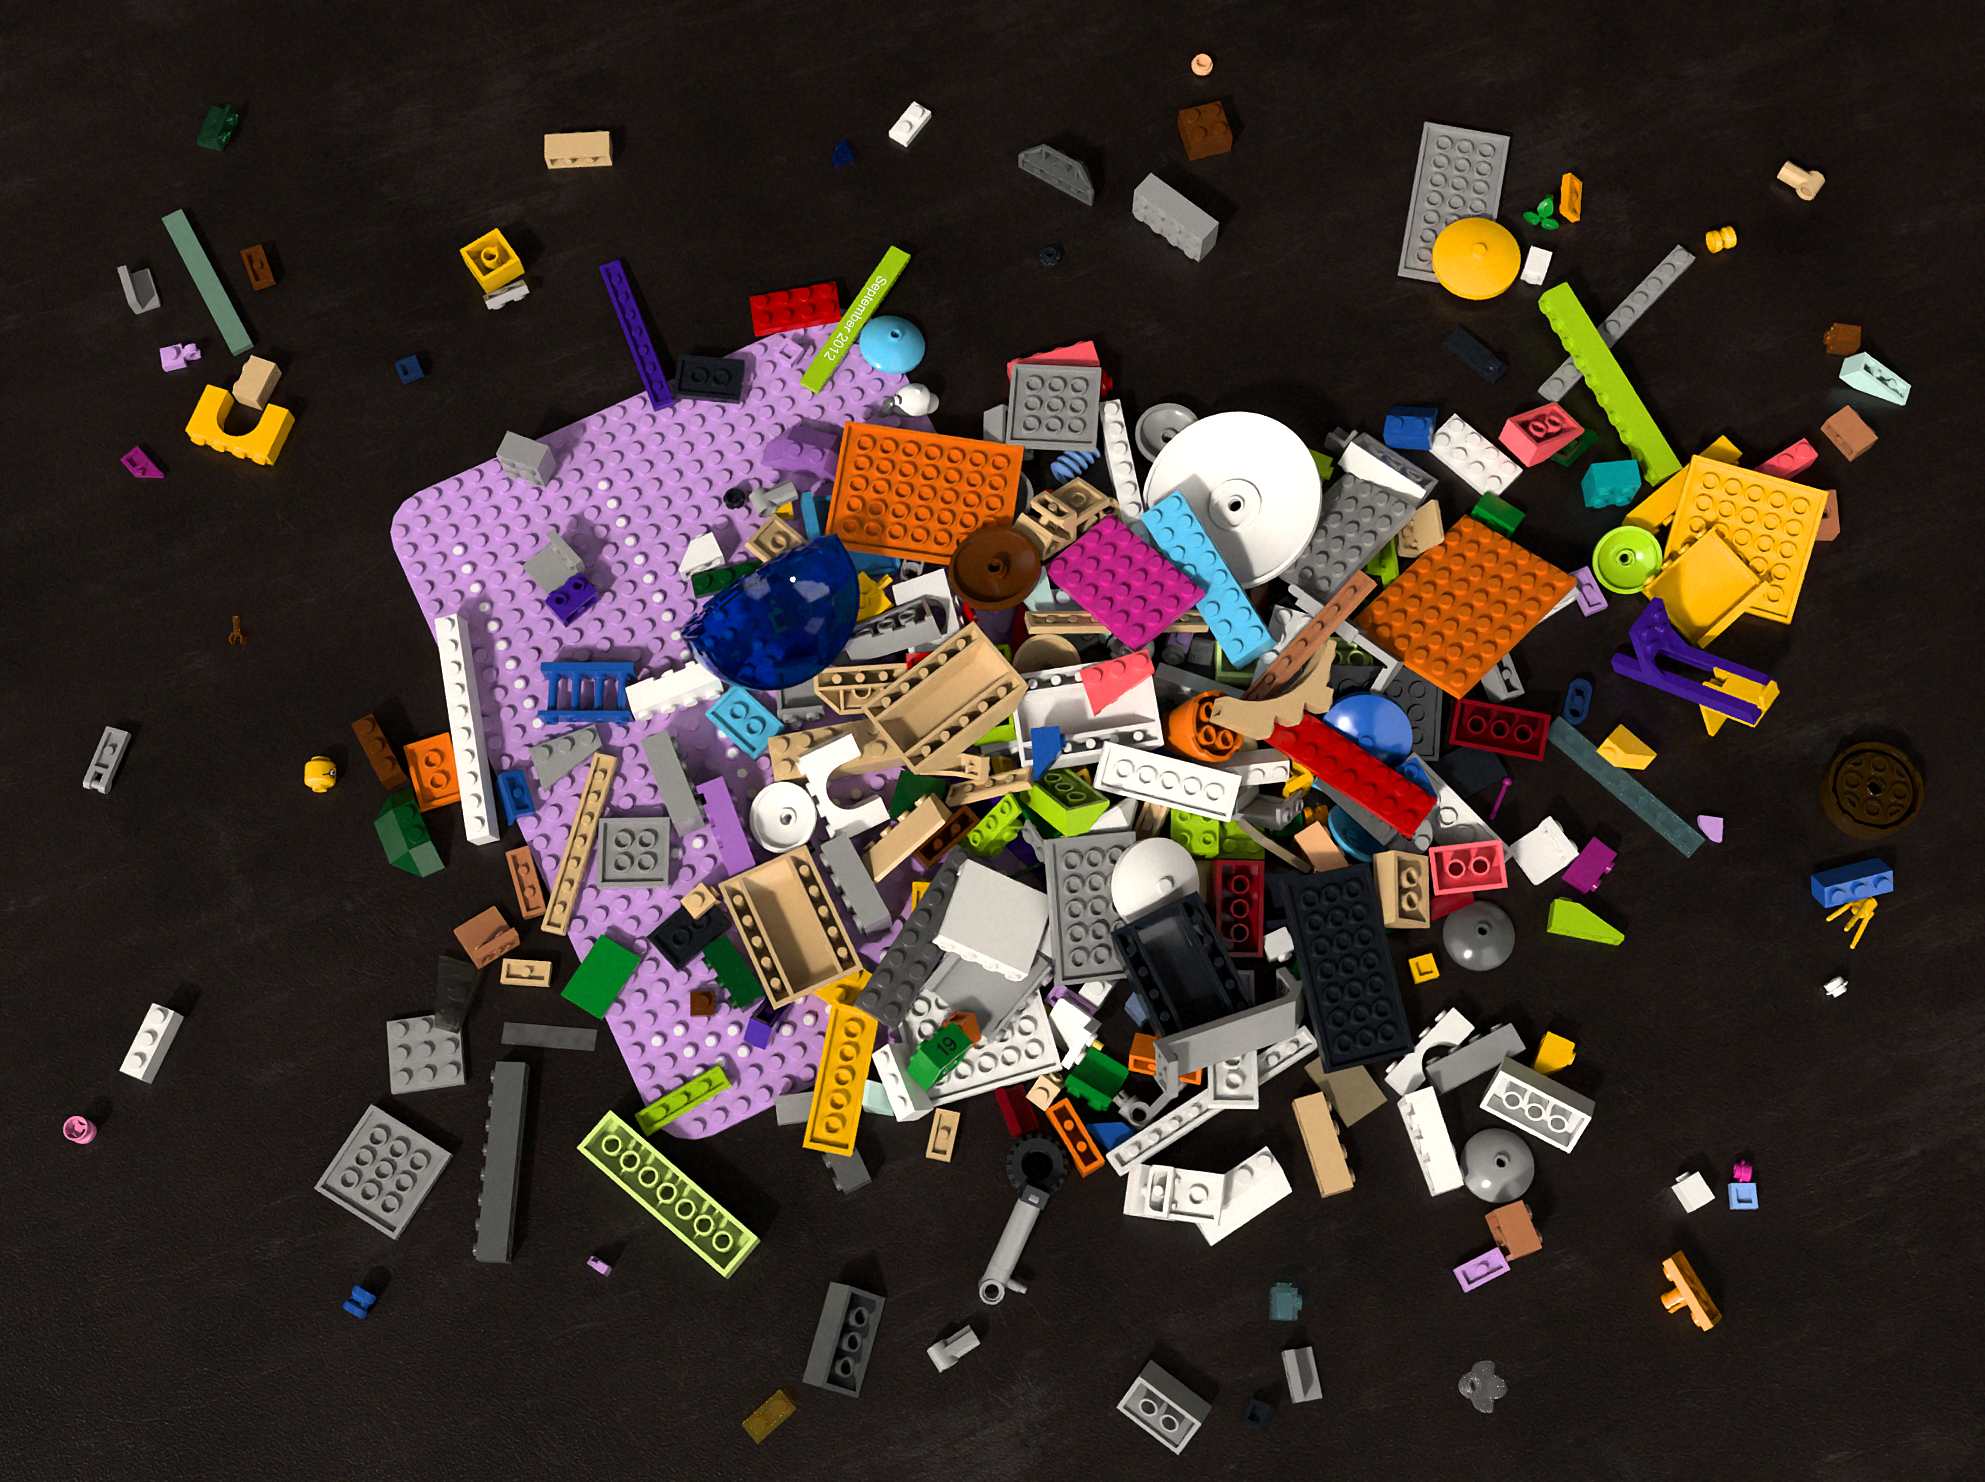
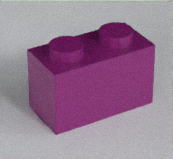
[1561,837,1617,895]

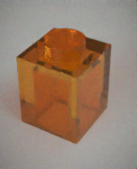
[1824,323,1861,356]

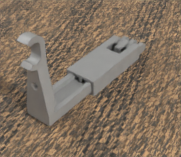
[1288,584,1405,694]

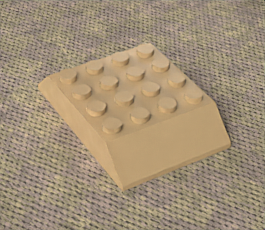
[861,621,1029,775]
[718,845,863,1010]

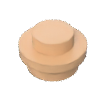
[1191,54,1213,75]

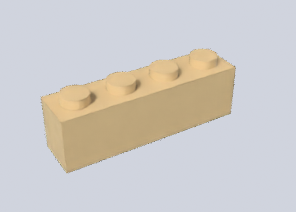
[1292,1092,1355,1198]

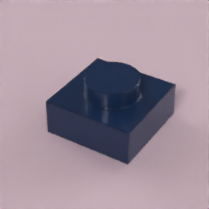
[395,355,424,385]

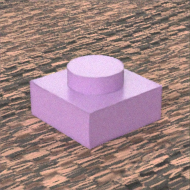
[773,337,805,369]

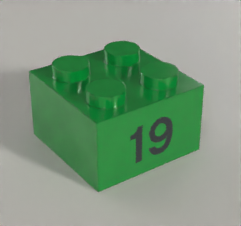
[906,1022,973,1092]

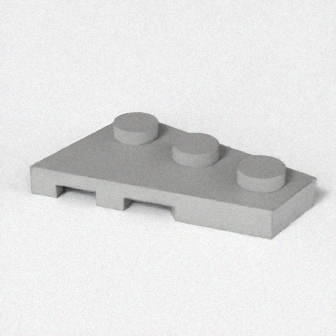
[529,724,604,793]

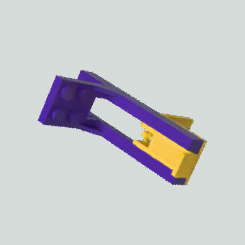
[1611,596,1780,736]

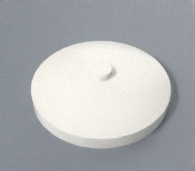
[1111,837,1199,924]

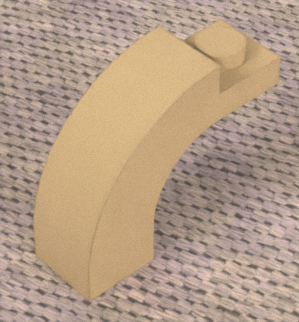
[911,751,990,781]

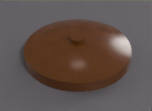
[949,526,1042,611]

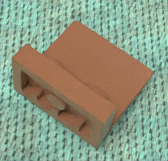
[454,906,520,969]

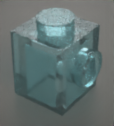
[1270,1283,1302,1321]

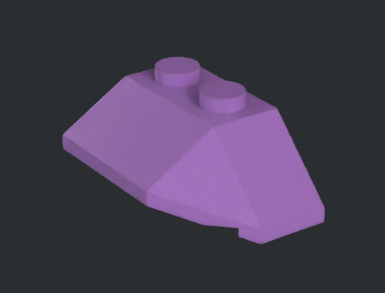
[761,425,841,483]

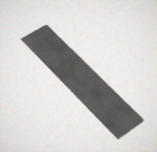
[501,1022,597,1051]

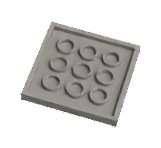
[1006,364,1102,452]
[314,1104,453,1240]

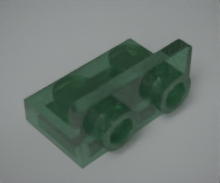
[196,104,238,152]

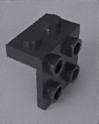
[1263,869,1304,930]

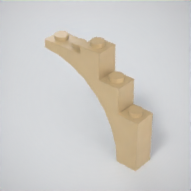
[1209,639,1337,740]

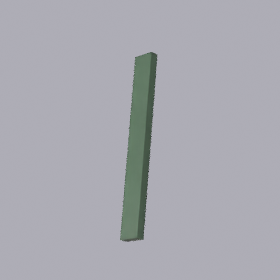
[162,209,254,356]

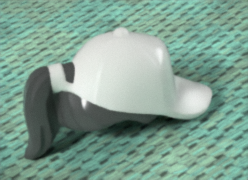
[877,383,939,418]

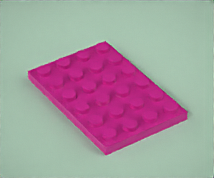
[1045,514,1205,652]

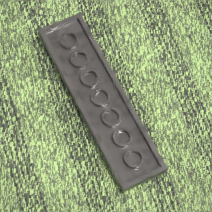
[854,844,997,1031]

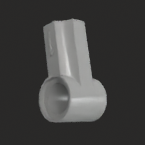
[749,479,798,518]
[927,1325,980,1373]

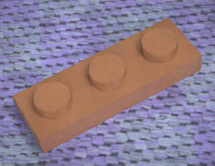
[505,845,547,920]

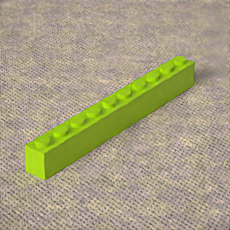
[1538,282,1683,487]

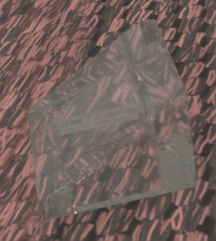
[1187,637,1215,666]

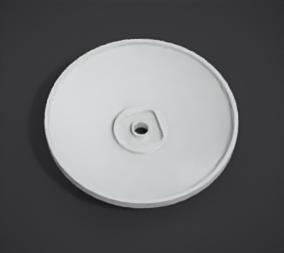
[1142,412,1322,590]

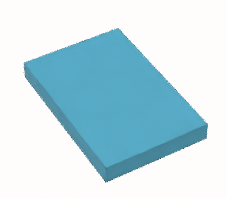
[705,682,787,761]

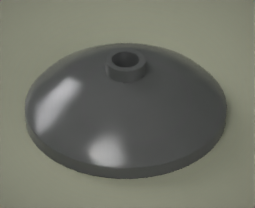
[1442,900,1515,971]

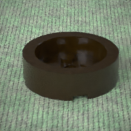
[1819,742,1924,840]

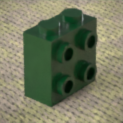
[889,770,949,822]

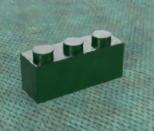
[701,934,767,1013]

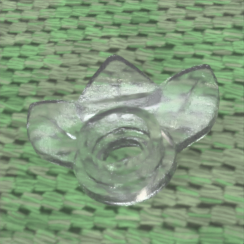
[1459,1360,1508,1413]

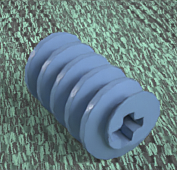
[1051,448,1100,485]

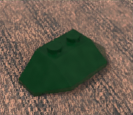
[374,786,446,878]

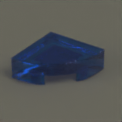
[832,140,854,168]

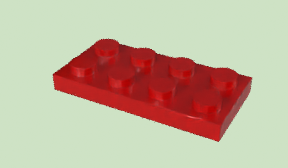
[750,282,842,337]

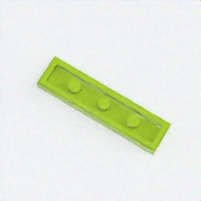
[634,1064,732,1136]

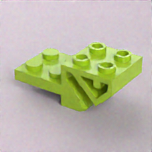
[1170,808,1265,861]

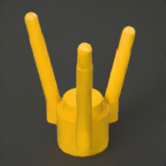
[1826,896,1877,949]

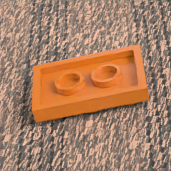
[403,732,461,812]

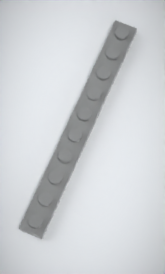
[1538,245,1695,403]

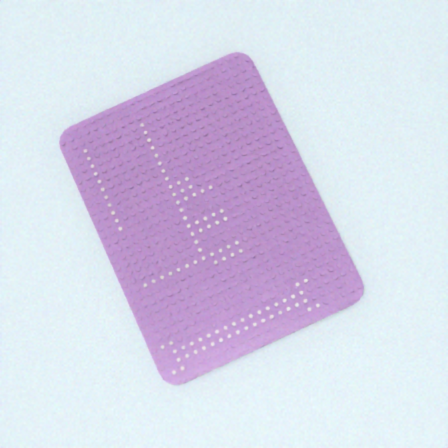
[390,308,1140,1140]

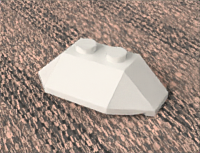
[1059,797,1138,838]

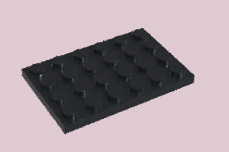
[1301,663,1443,761]

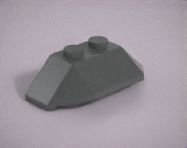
[1018,144,1094,206]

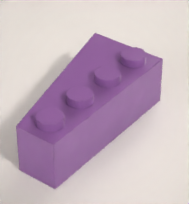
[696,776,761,878]

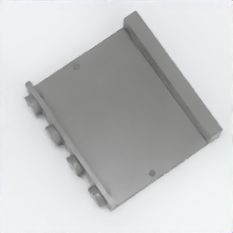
[923,951,1054,1043]

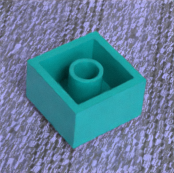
[1581,459,1642,508]

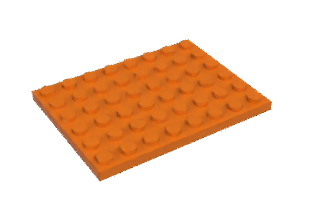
[823,421,1024,565]
[1352,514,1577,700]

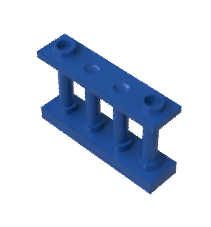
[538,662,637,725]

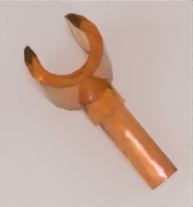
[229,616,246,646]

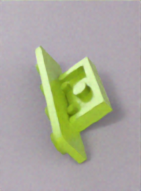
[1362,537,1399,590]
[959,793,1024,857]

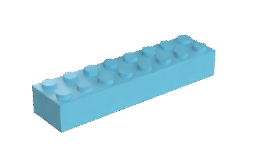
[1141,490,1278,670]

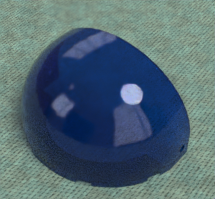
[680,534,860,691]

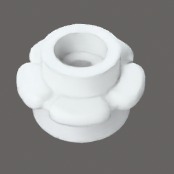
[1824,976,1848,997]

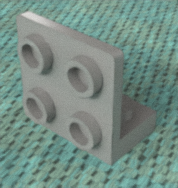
[523,529,587,595]

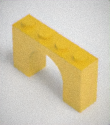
[185,384,295,465]

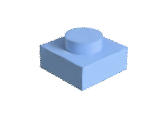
[1728,1183,1758,1209]

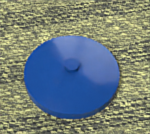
[1320,691,1413,771]

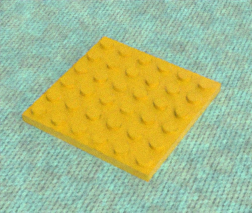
[1658,455,1829,624]

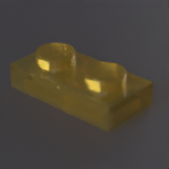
[741,1390,797,1444]

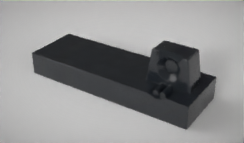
[1443,326,1509,385]

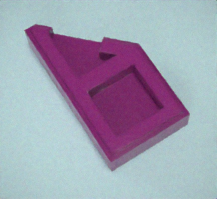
[120,445,165,478]

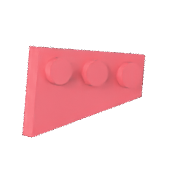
[1079,649,1155,717]

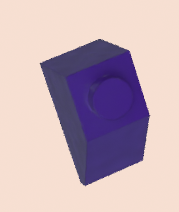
[743,995,790,1050]

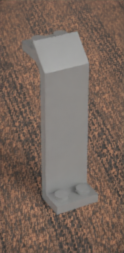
[1153,967,1305,1099]

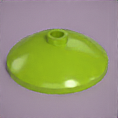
[1592,525,1662,594]

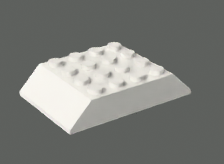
[1013,659,1164,770]

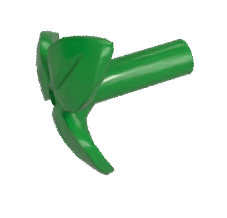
[1523,194,1559,230]

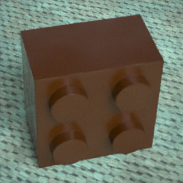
[1177,101,1233,161]

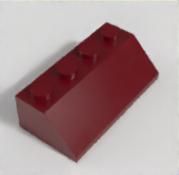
[1448,698,1551,761]
[1210,860,1264,957]

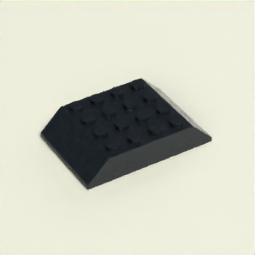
[1110,891,1255,1040]

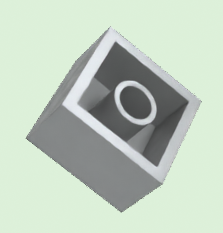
[496,431,557,488]

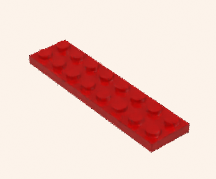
[1262,710,1438,839]

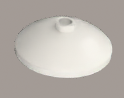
[749,782,817,853]

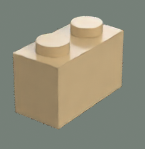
[232,355,282,411]

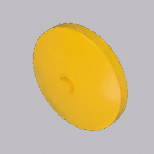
[1431,218,1521,300]

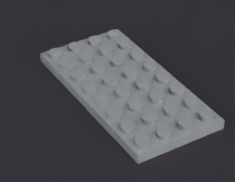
[1398,122,1510,283]

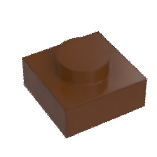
[690,991,716,1018]

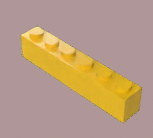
[1622,435,1742,536]

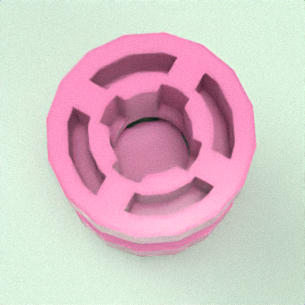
[63,1116,97,1144]

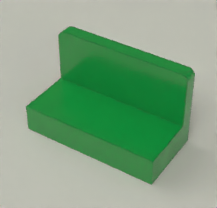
[1470,491,1525,539]

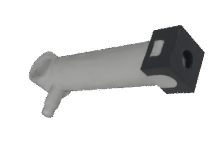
[978,1179,1050,1305]

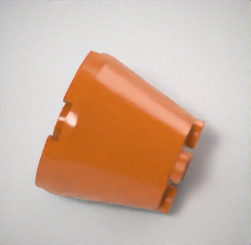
[1162,690,1244,762]

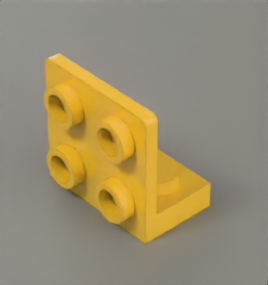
[1281,757,1314,799]

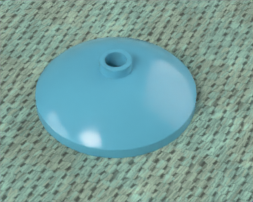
[859,315,925,374]

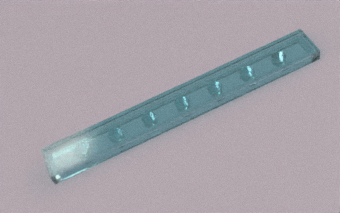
[1547,716,1705,858]

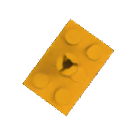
[1661,1250,1723,1331]

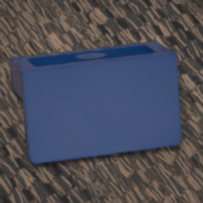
[495,769,536,826]

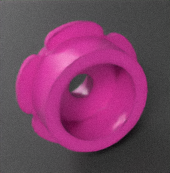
[1733,1160,1752,1183]

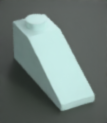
[1839,352,1911,405]

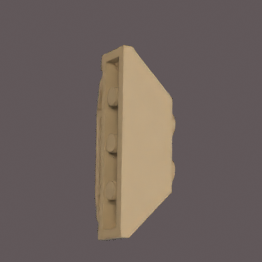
[813,663,906,715]

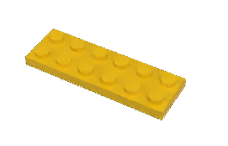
[803,1002,878,1157]

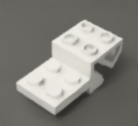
[1123,1164,1226,1226]

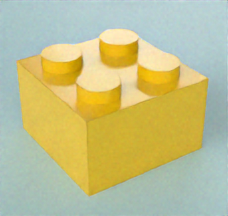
[460,228,525,294]

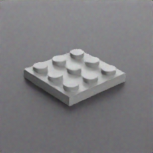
[597,817,671,889]
[387,1011,466,1095]

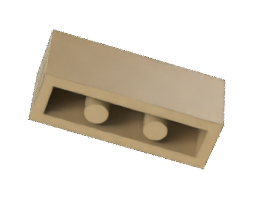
[545,130,613,169]

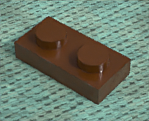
[240,244,276,291]

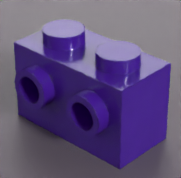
[545,572,601,628]

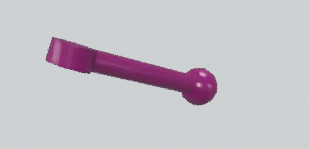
[1488,777,1512,821]

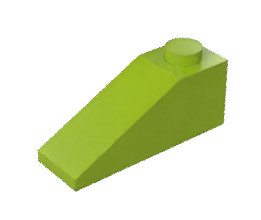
[1547,897,1624,945]

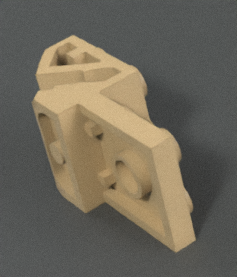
[1012,477,1110,561]

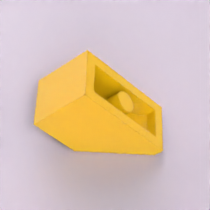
[1597,724,1657,770]
[1530,1031,1576,1076]

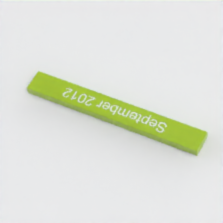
[799,246,911,395]

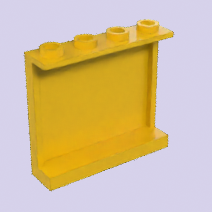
[1641,526,1772,650]

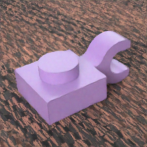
[160,344,202,372]

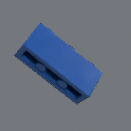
[1811,858,1893,908]

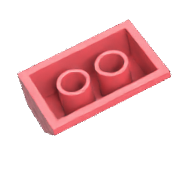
[1429,839,1508,896]

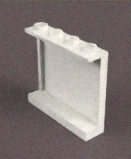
[933,859,1049,981]

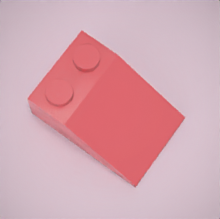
[1499,402,1585,467]

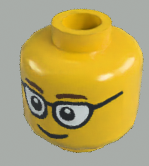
[304,756,336,792]

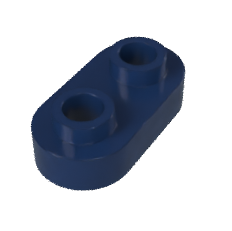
[1562,679,1592,725]

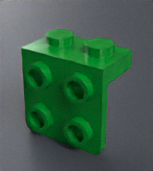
[1064,1047,1129,1112]

